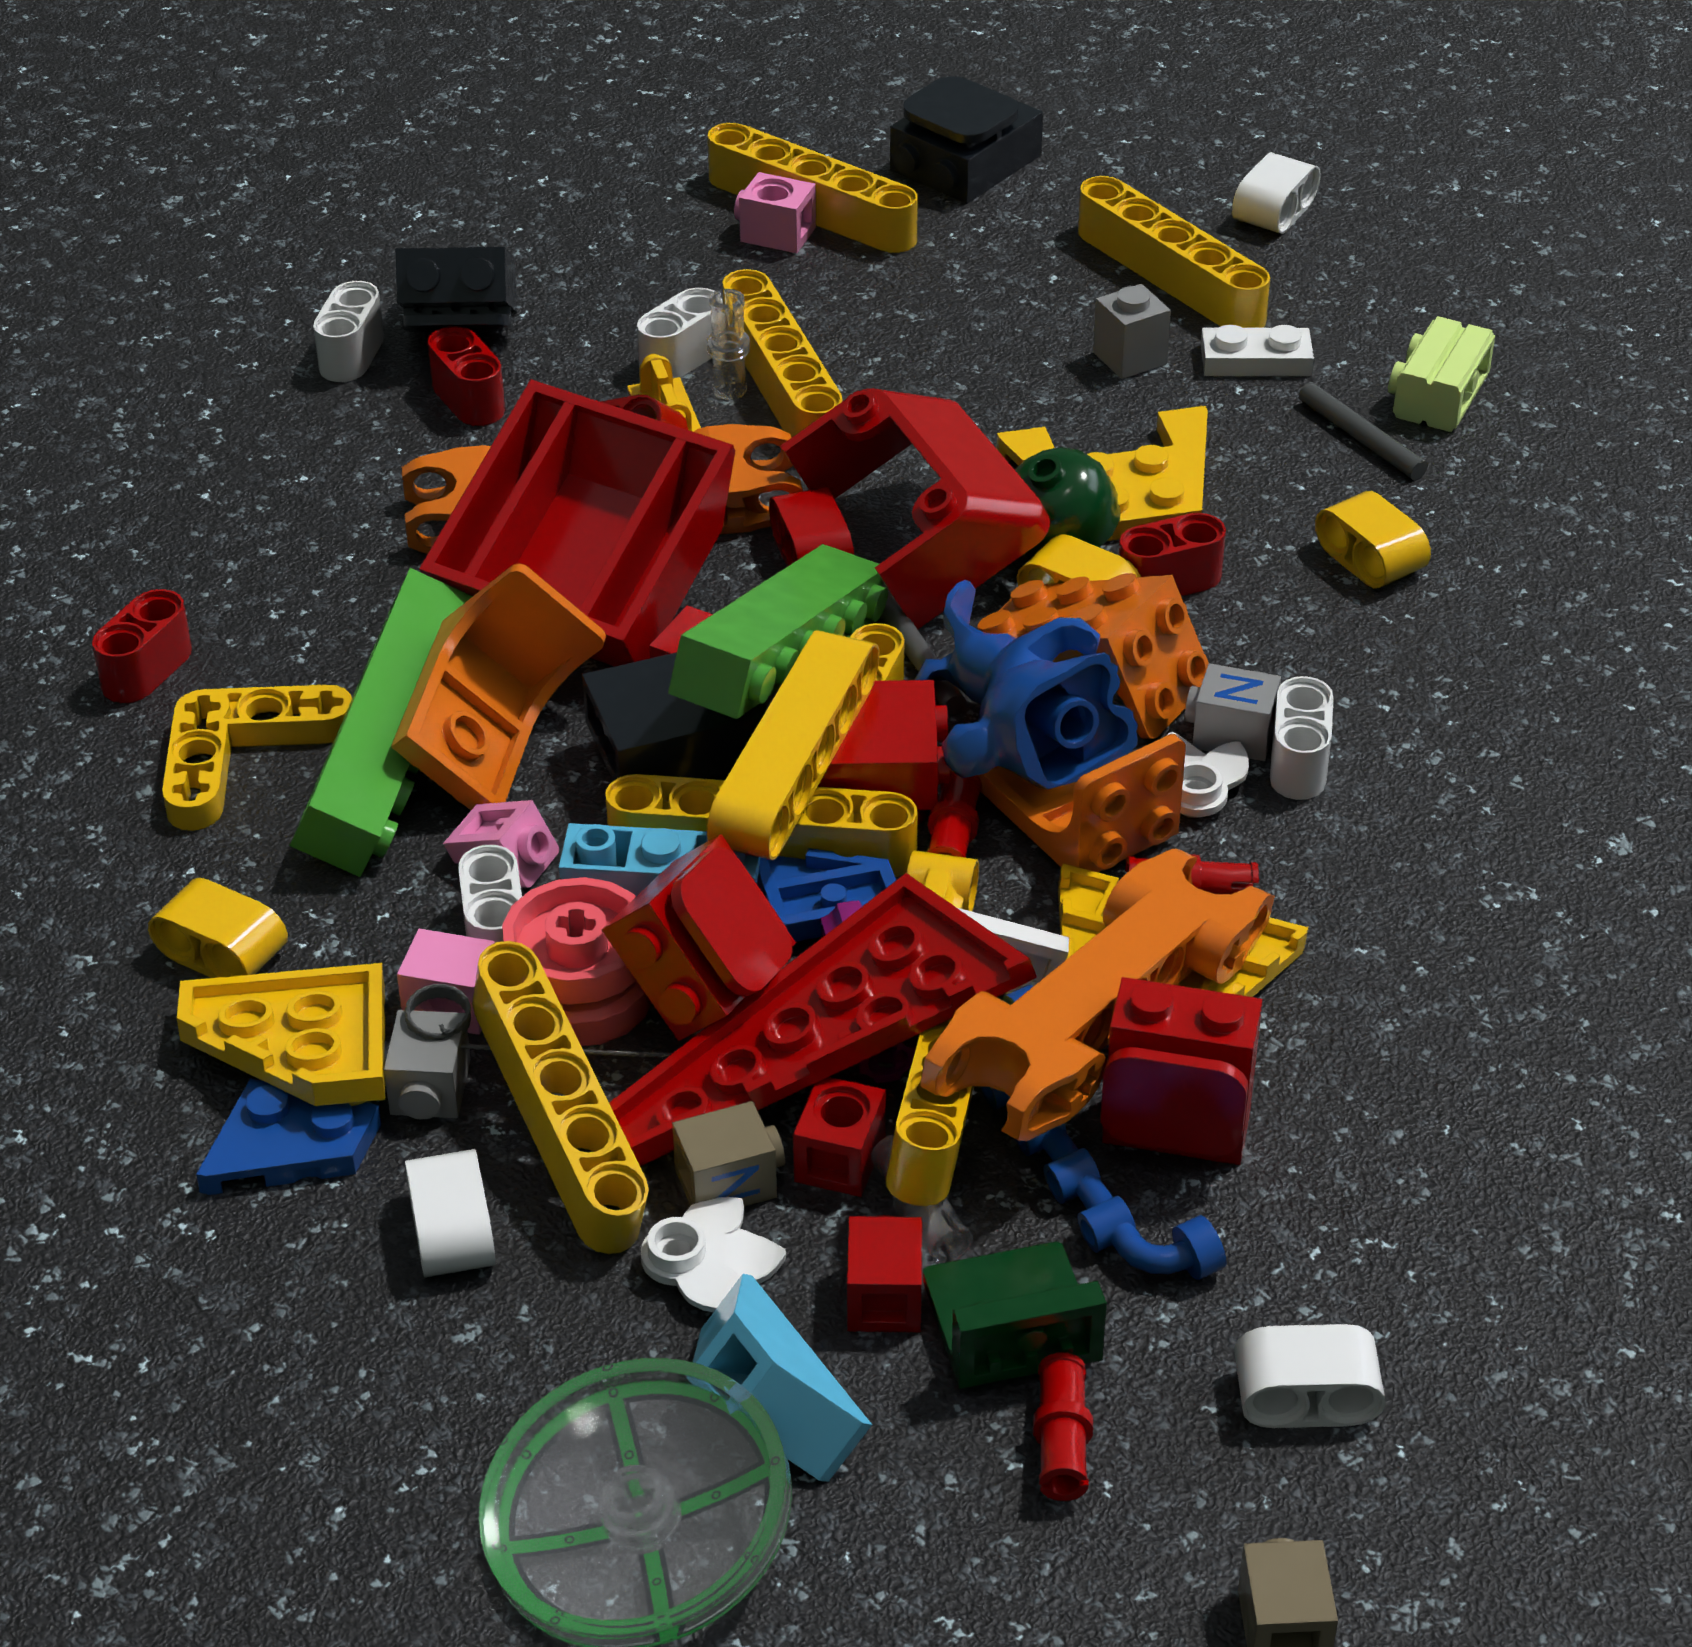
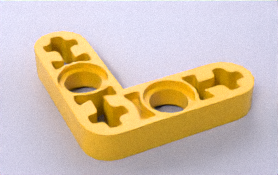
[162,685,352,831]

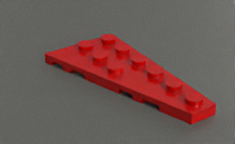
[609,873,1037,1166]

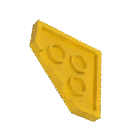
[177,963,385,1106]

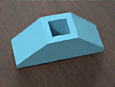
[559,823,761,896]
[691,1273,872,1482]

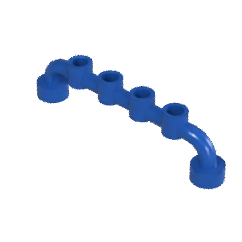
[980,985,1227,1280]

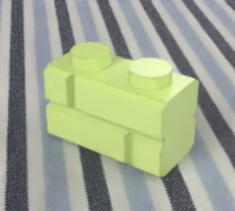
[1388,316,1495,432]

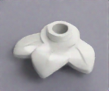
[1167,732,1249,818]
[641,1197,786,1312]

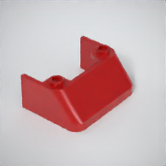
[780,388,1050,629]

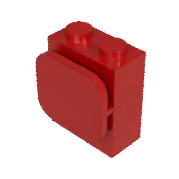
[817,680,950,825]
[601,834,796,1041]
[1101,977,1263,1165]

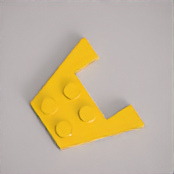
[996,406,1208,541]
[1058,863,1309,997]

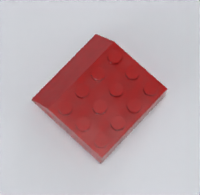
[419,379,735,667]

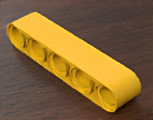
[707,123,918,253]
[1078,176,1270,328]
[722,269,843,438]
[707,630,880,860]
[605,774,918,877]
[472,941,649,1254]
[886,1018,974,1206]

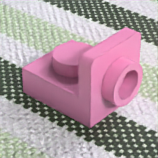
[443,800,559,888]

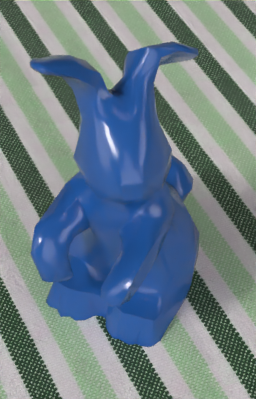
[915,580,1138,789]

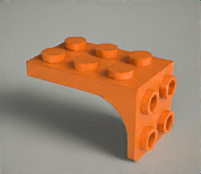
[391,564,606,810]
[977,573,1209,739]
[977,734,1186,872]

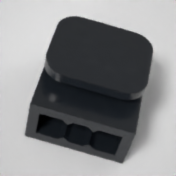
[890,76,1043,204]
[395,247,517,332]
[582,652,767,781]

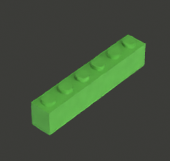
[668,544,888,719]
[289,568,473,877]

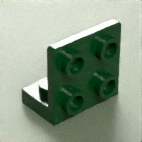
[923,1242,1107,1389]

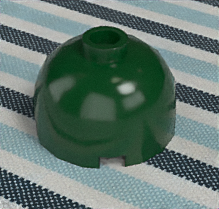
[1015,447,1121,559]

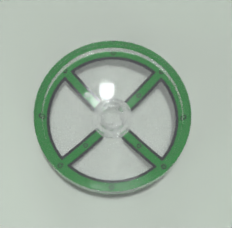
[479,1358,792,1647]

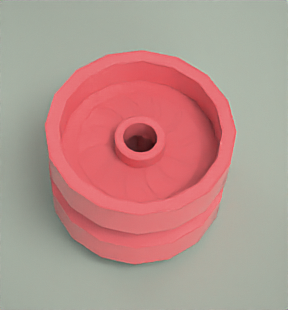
[502,877,652,1046]

